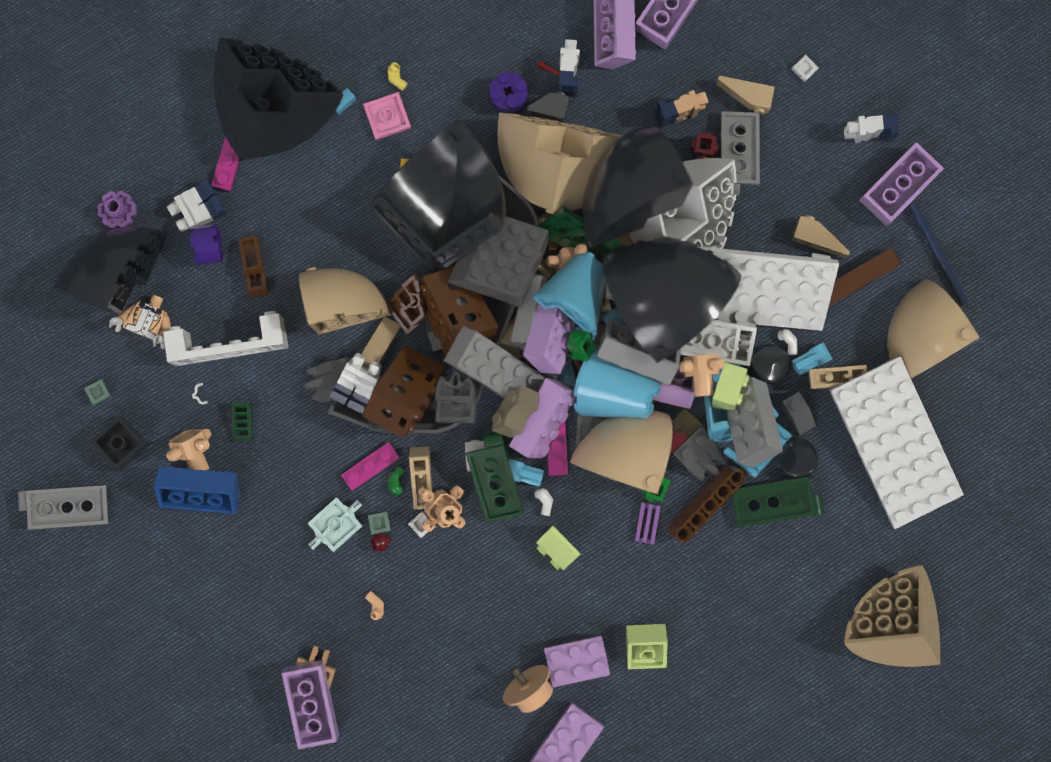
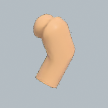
[365,591,384,620]

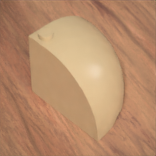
[299,267,392,335]
[887,279,980,378]
[570,410,672,494]
[844,565,940,667]

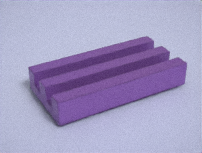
[635,503,661,544]

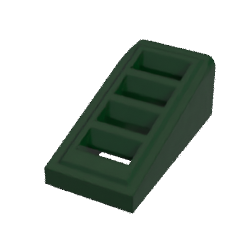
[231,402,253,442]

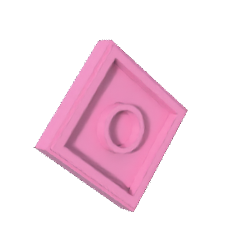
[363,92,411,140]

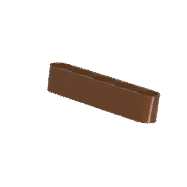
[828,248,902,307]
[669,464,746,543]

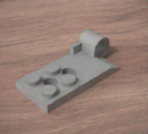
[721,111,760,197]
[18,485,109,530]

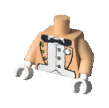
[109,295,171,349]

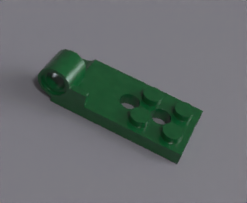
[537,206,622,263]
[466,432,524,523]
[732,477,825,528]

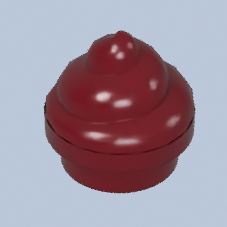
[371,533,391,552]

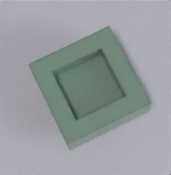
[84,379,112,406]
[368,512,391,534]

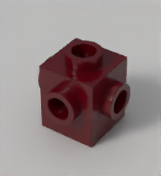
[690,133,719,159]

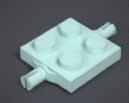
[308,497,363,552]

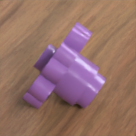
[97,191,137,229]

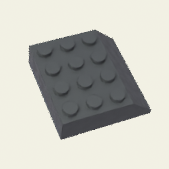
[448,216,549,307]

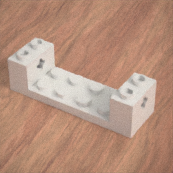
[163,311,289,366]
[680,320,757,366]

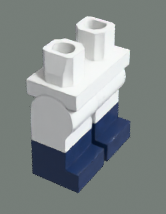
[558,40,580,97]
[844,114,899,143]
[167,178,227,232]
[329,353,382,414]

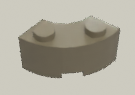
[492,385,539,438]

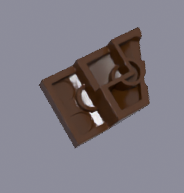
[387,274,426,335]

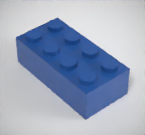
[154,466,240,514]

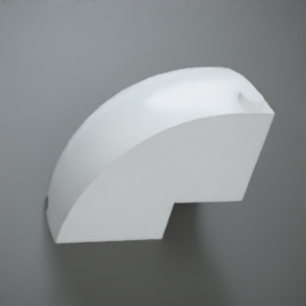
[629,158,737,249]

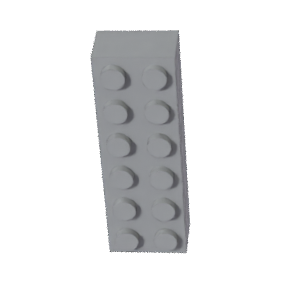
[444,326,546,399]

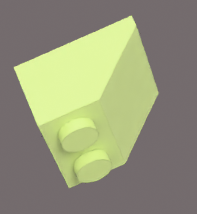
[712,362,750,410]
[536,526,580,570]
[626,624,667,669]

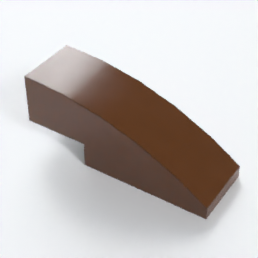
[238,235,270,299]

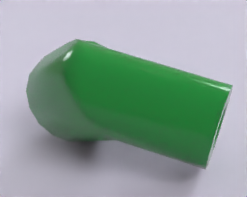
[388,466,405,496]

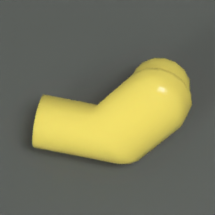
[388,62,408,91]

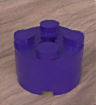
[489,72,527,114]
[190,224,224,265]

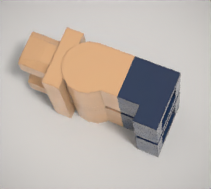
[654,90,708,128]

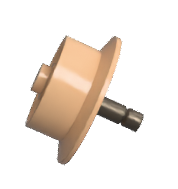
[503,665,553,713]

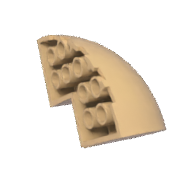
[497,112,623,214]

